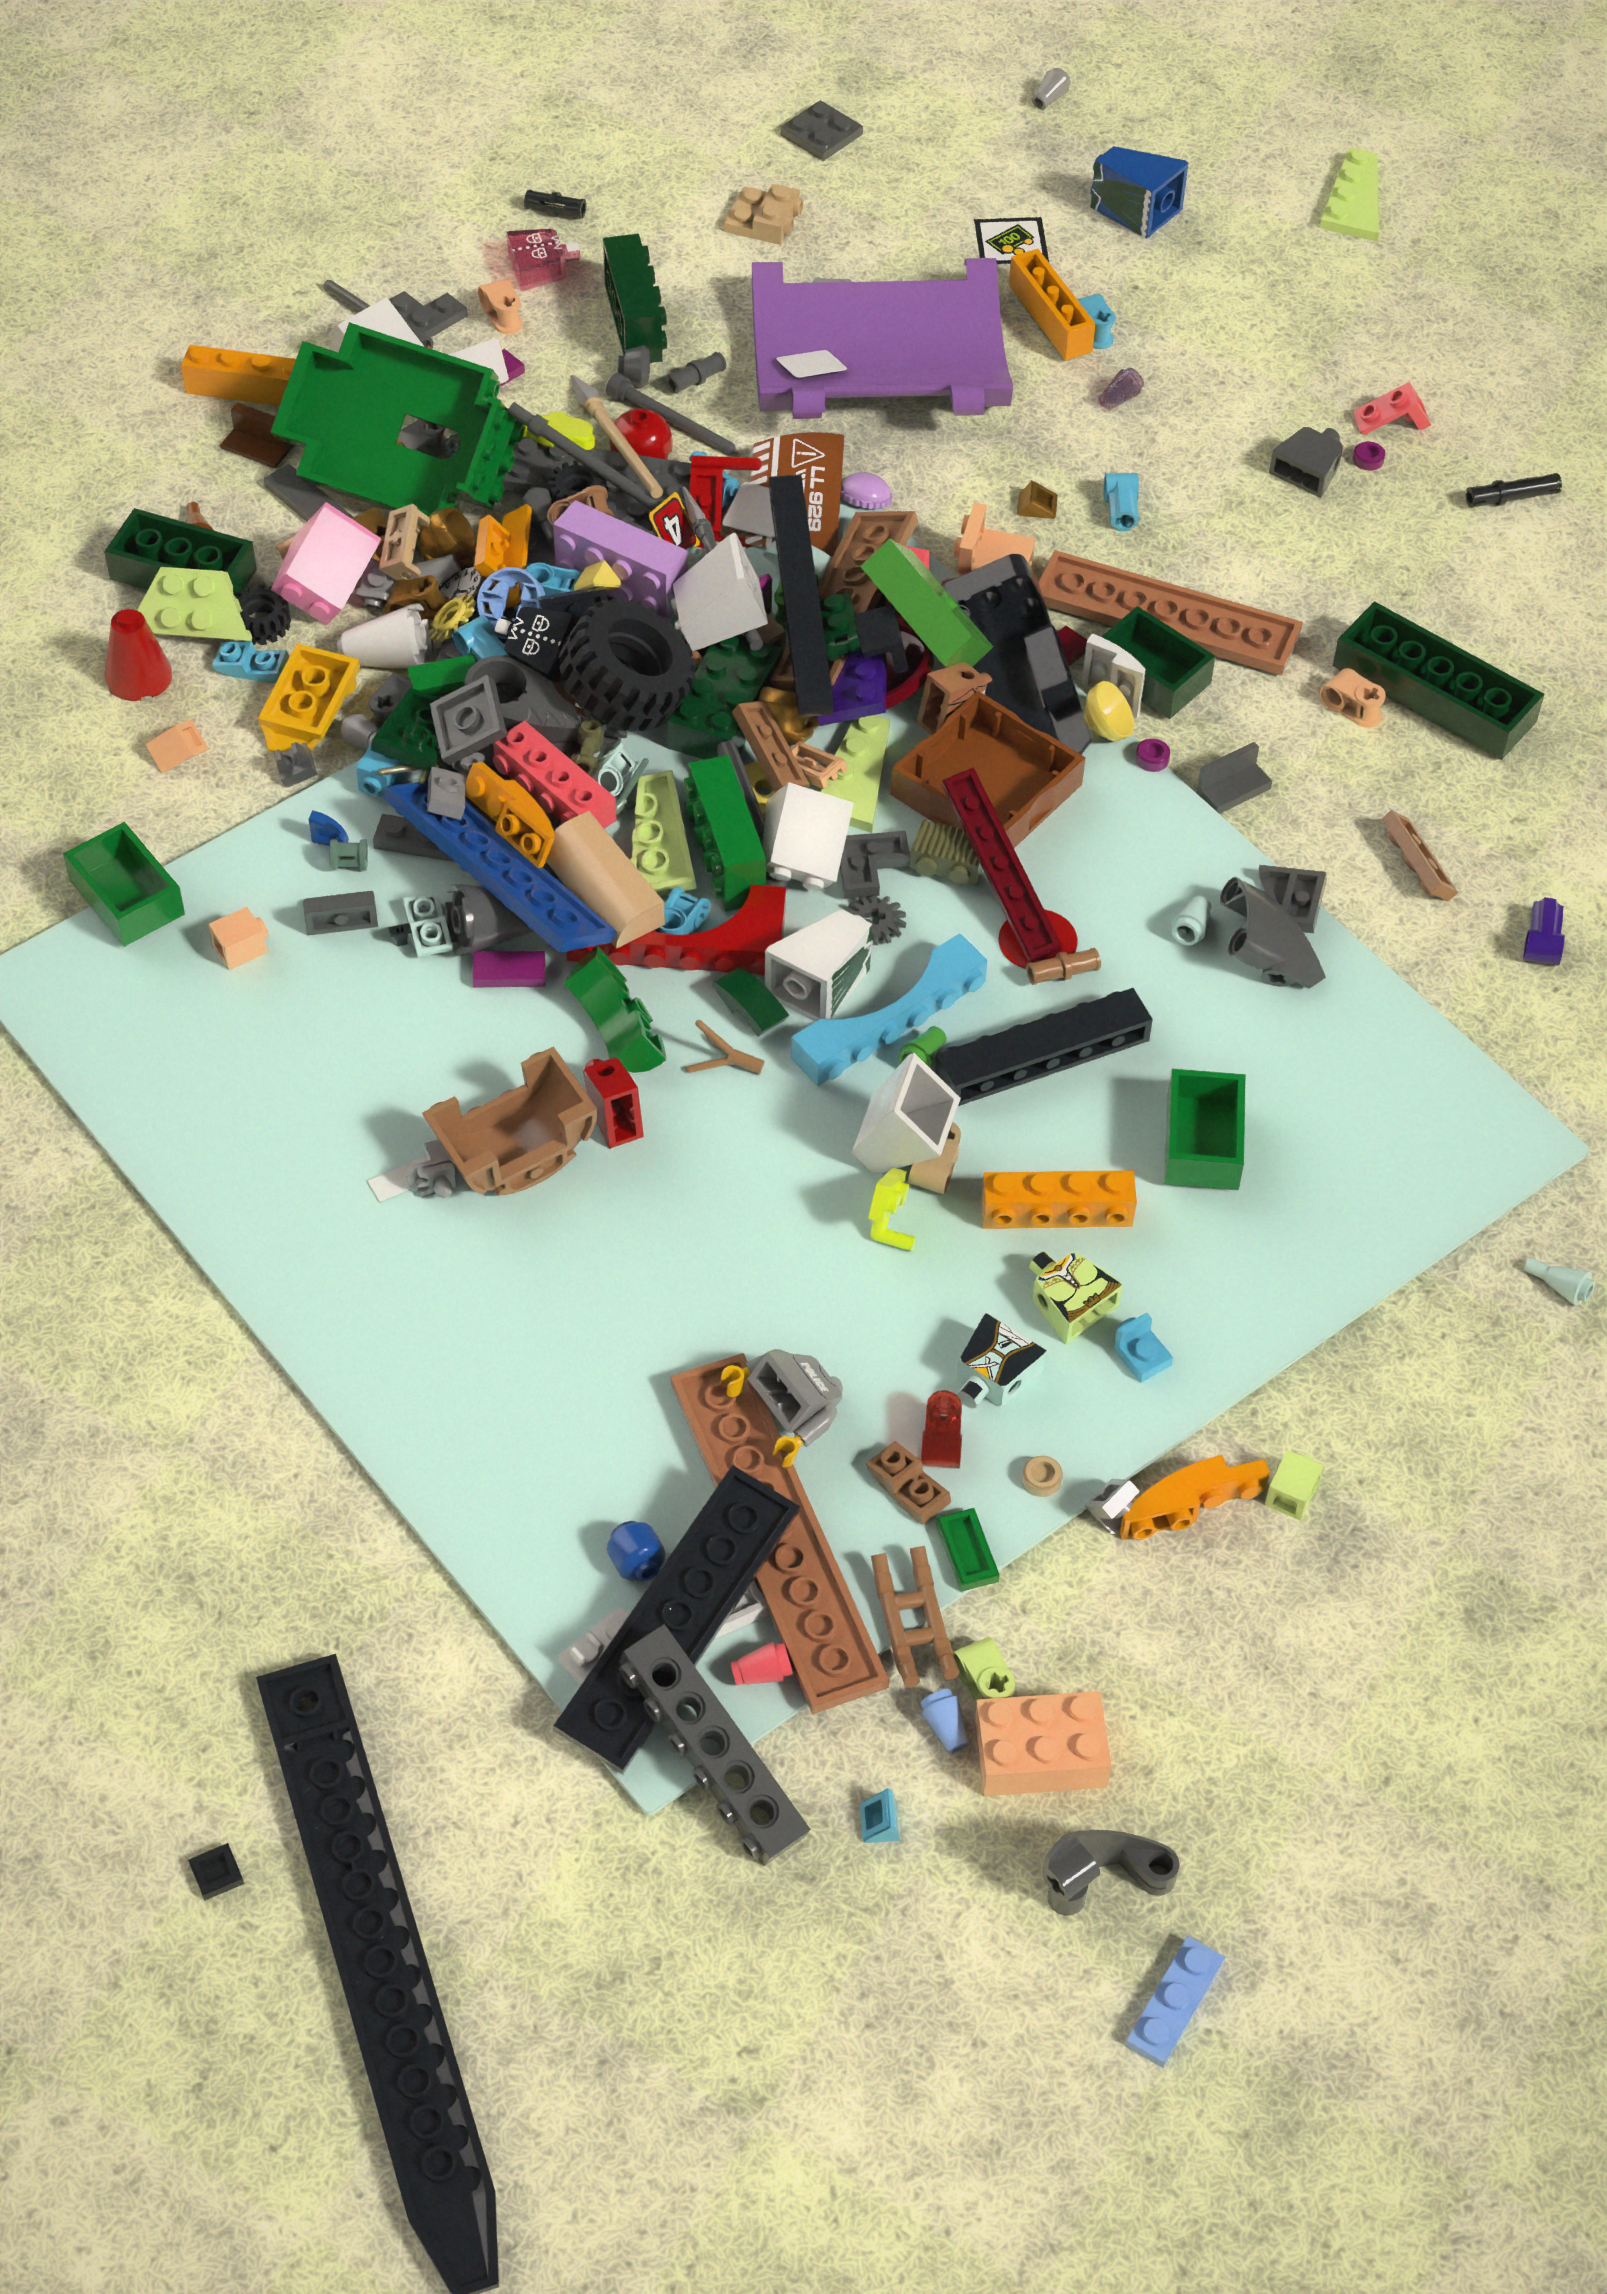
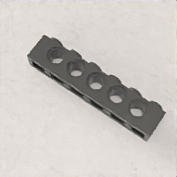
[619,1624,811,1866]

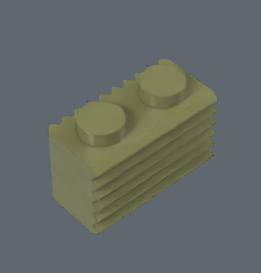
[909,819,983,886]

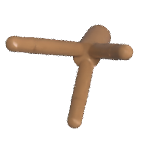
[686,1020,765,1074]

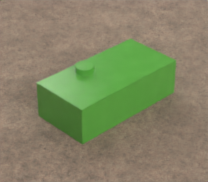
[860,538,993,667]

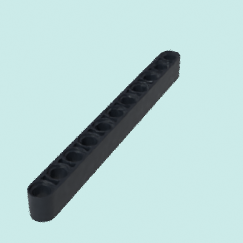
[769,474,833,717]

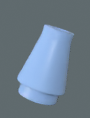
[920,1689,970,1754]

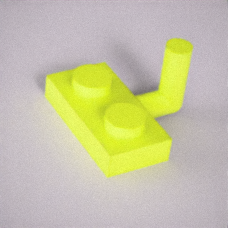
[868,1167,916,1251]

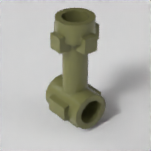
[571,720,604,775]

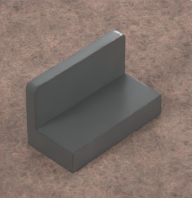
[1196,742,1272,814]
[303,891,378,936]

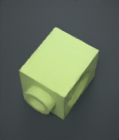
[1265,1450,1324,1521]

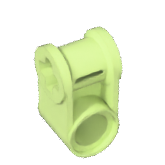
[953,1637,1016,1703]

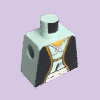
[957,1313,1047,1408]

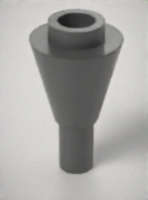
[520,487,554,544]

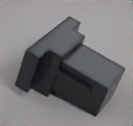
[388,923,412,946]

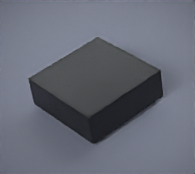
[188,1843,244,1901]

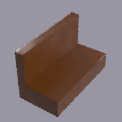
[220,402,294,468]

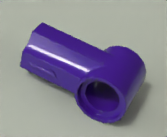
[1523,897,1565,966]

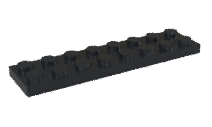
[553,1465,800,1775]

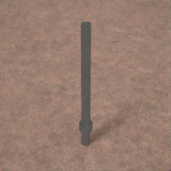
[507,402,662,511]

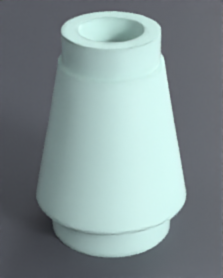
[1172,896,1212,946]

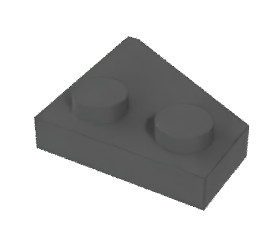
[1259,865,1327,933]

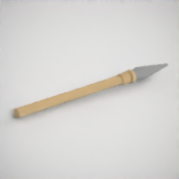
[571,375,663,498]

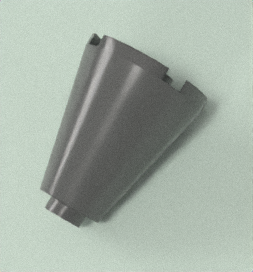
[445,884,534,956]

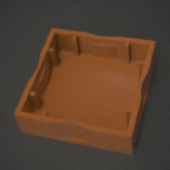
[890,691,1086,848]

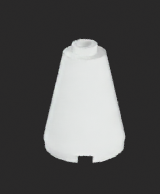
[337,603,433,669]

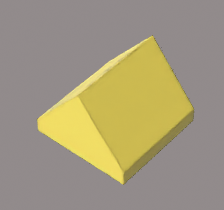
[574,560,621,592]

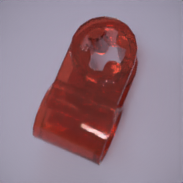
[921,1390,962,1469]

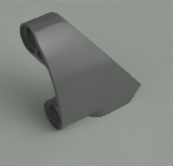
[1220,877,1326,989]
[1043,1830,1180,1916]

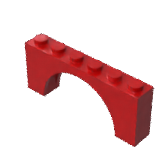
[566,885,786,975]

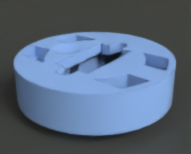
[477,567,545,629]

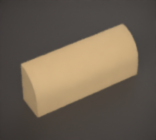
[546,811,665,949]

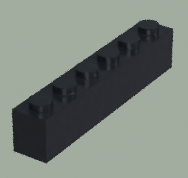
[935,988,1153,1106]

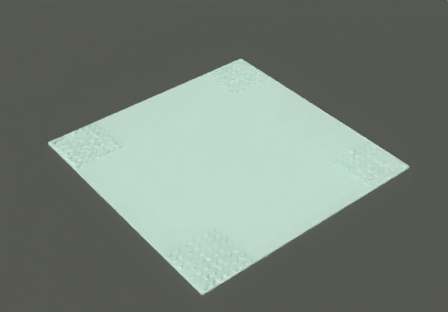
[0,498,1589,1816]

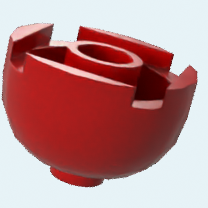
[609,408,673,459]

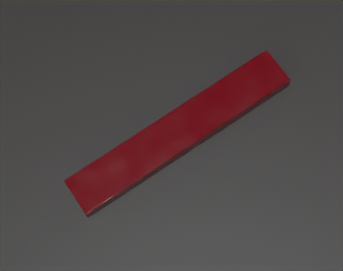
[941,767,1062,963]

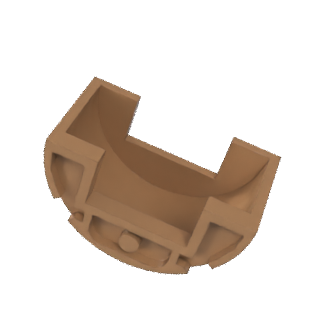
[422,1046,597,1196]

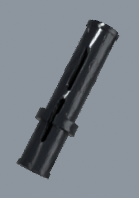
[1465,473,1562,508]

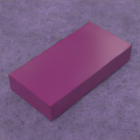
[473,951,545,988]

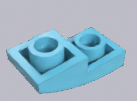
[212,641,289,683]

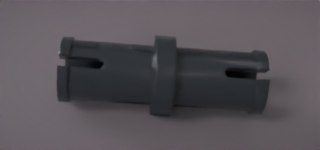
[524,190,587,218]

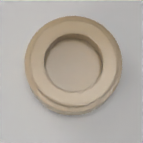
[1022,1456,1063,1497]

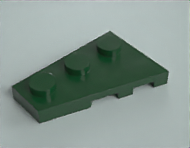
[371,688,440,771]

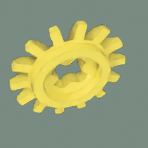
[428,593,476,642]

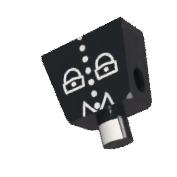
[495,606,578,682]

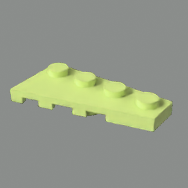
[1320,147,1379,241]
[815,715,890,833]
[630,770,697,896]

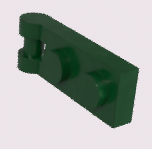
[819,592,862,662]

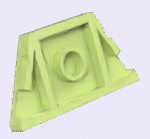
[137,567,252,641]

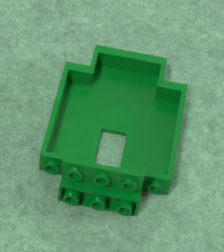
[271,322,526,517]

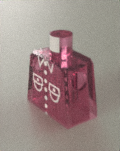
[506,229,581,291]

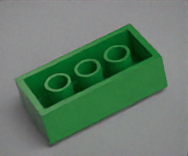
[684,755,766,912]

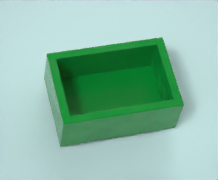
[63,821,185,947]
[1164,1068,1246,1190]

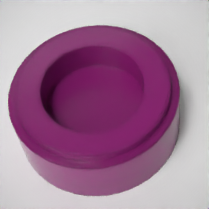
[1353,441,1386,471]
[1135,739,1170,772]

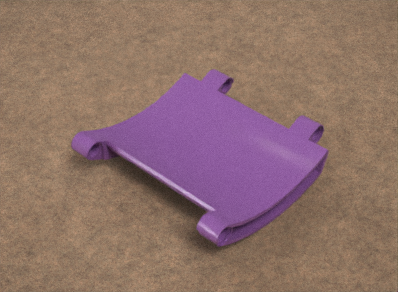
[751,258,1013,419]

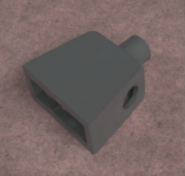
[1269,427,1343,498]

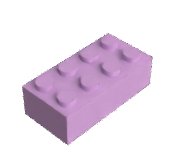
[553,500,688,619]

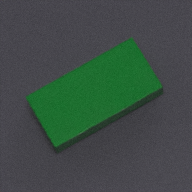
[407,654,476,696]
[936,1508,1000,1592]

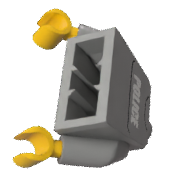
[720,1349,843,1467]

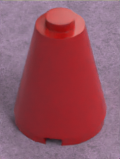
[105,609,172,701]

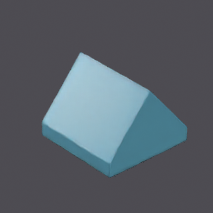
[860,1788,900,1843]

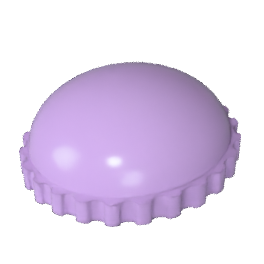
[841,472,893,509]

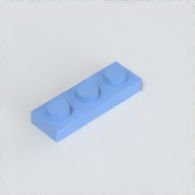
[1125,1936,1225,2068]

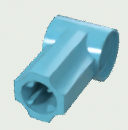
[1104,473,1139,531]
[452,615,510,661]

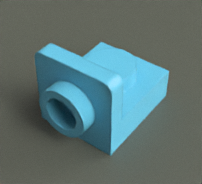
[1114,1313,1173,1383]

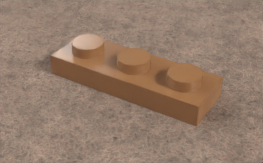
[732,701,809,793]
[1382,810,1458,901]

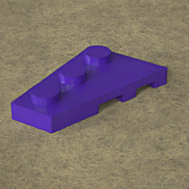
[816,652,887,726]

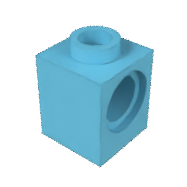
[356,743,408,798]

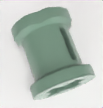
[329,839,368,871]

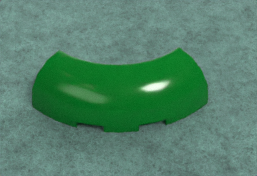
[564,945,666,1073]

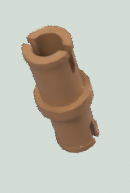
[1026,948,1101,985]

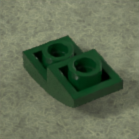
[712,966,789,1037]

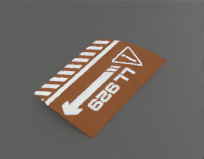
[745,432,844,557]

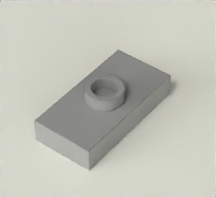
[427,766,466,820]

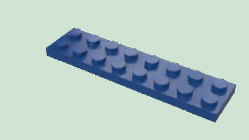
[383,781,616,953]

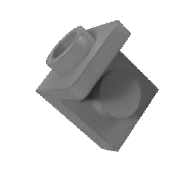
[355,560,397,609]
[1085,1479,1140,1533]

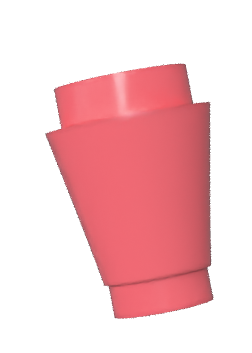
[730,1641,793,1686]

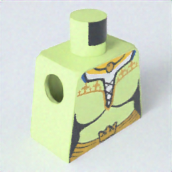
[1029,1252,1123,1344]

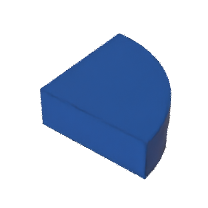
[308,810,349,846]

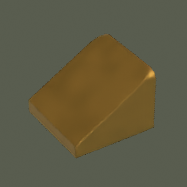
[1017,480,1058,519]

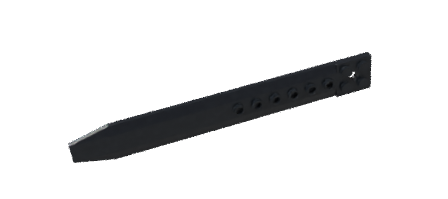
[256,1653,499,2294]

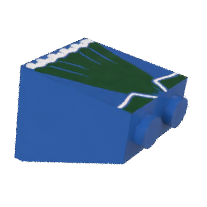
[1090,146,1189,239]

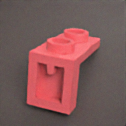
[1354,381,1431,435]

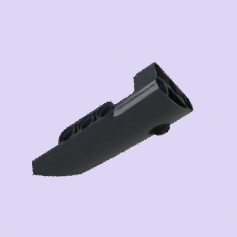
[942,554,1092,755]

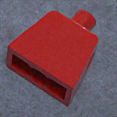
[583,1058,644,1149]

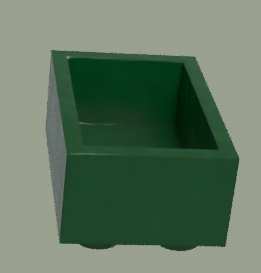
[1101,606,1216,719]

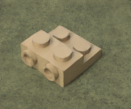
[724,184,804,245]

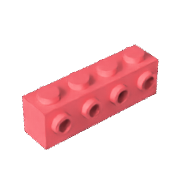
[493,720,616,829]

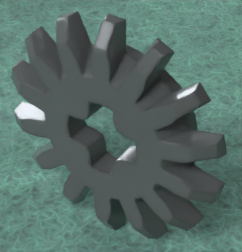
[847,894,906,945]

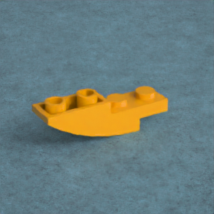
[465,762,555,868]
[1119,1455,1270,1540]

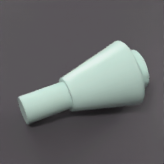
[1524,1258,1595,1306]

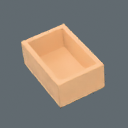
[974,1691,1111,1796]

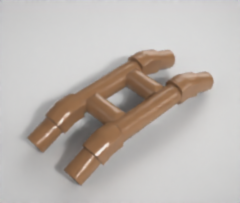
[871,1546,960,1688]

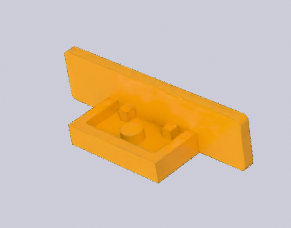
[474,504,532,610]

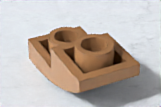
[866,1441,951,1525]

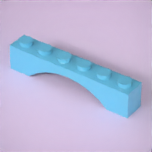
[791,933,987,1086]

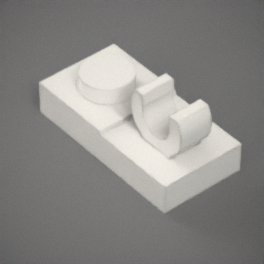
[558,1606,629,1685]

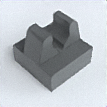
[274,742,317,787]

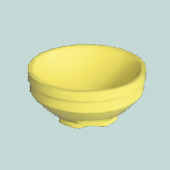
[1084,681,1134,741]

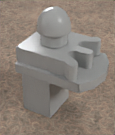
[406,1140,456,1198]

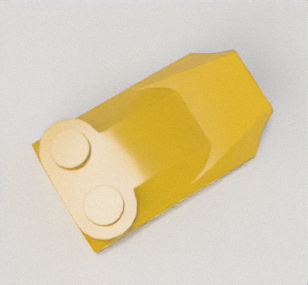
[258,643,360,753]

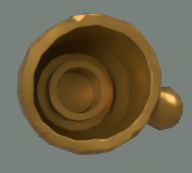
[418,507,477,568]
[758,687,820,746]

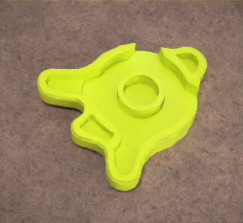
[523,411,595,450]

